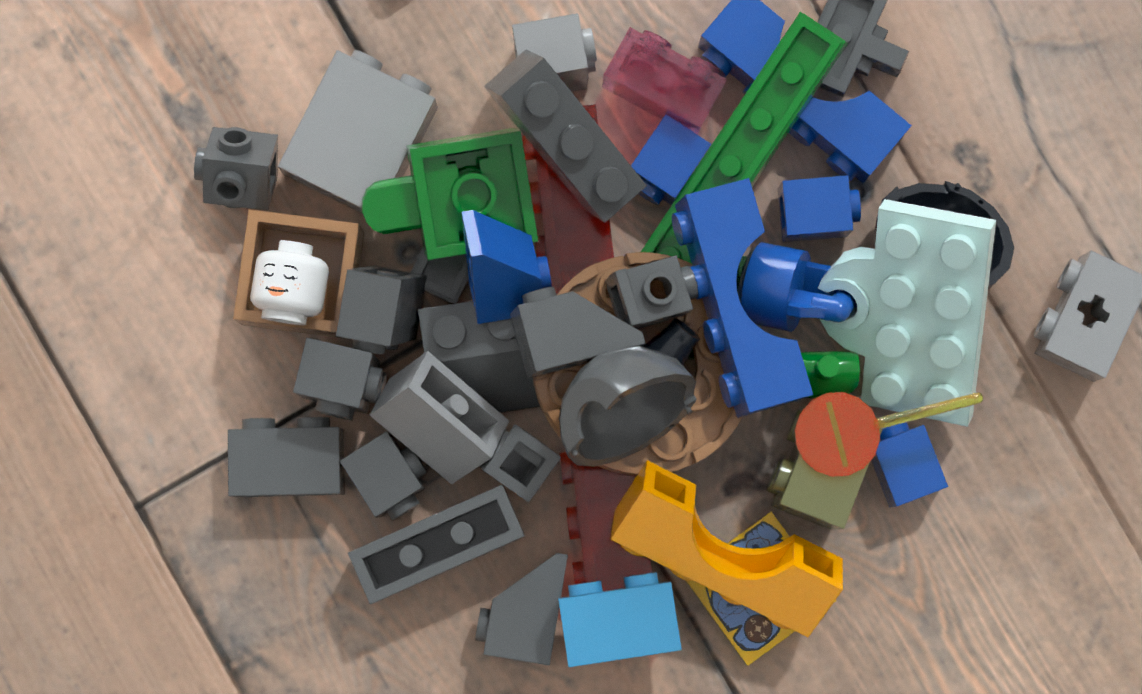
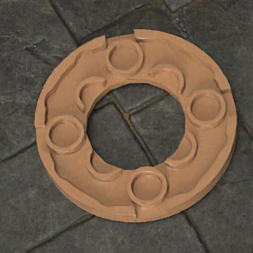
[533,252,742,476]

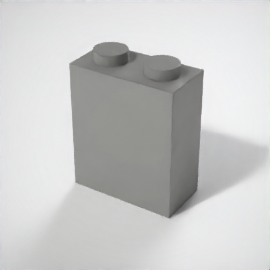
[278,50,438,214]

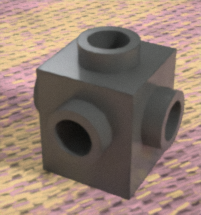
[194,127,278,211]

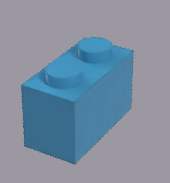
[558,572,682,667]

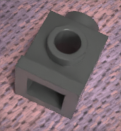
[605,255,698,329]
[480,424,561,502]

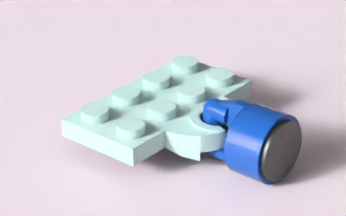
[738,199,996,427]

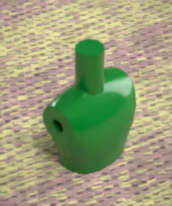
[801,351,860,399]

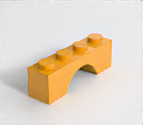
[611,460,843,637]

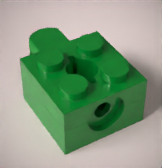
[361,128,538,260]

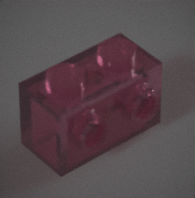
[602,27,727,135]

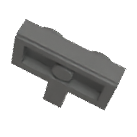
[818,0,909,98]

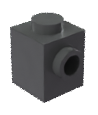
[340,431,427,521]

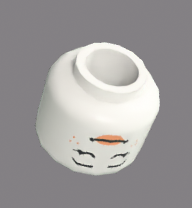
[250,240,329,325]

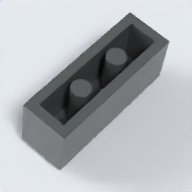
[484,49,647,223]
[348,485,525,604]

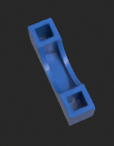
[698,0,912,183]
[672,178,813,418]

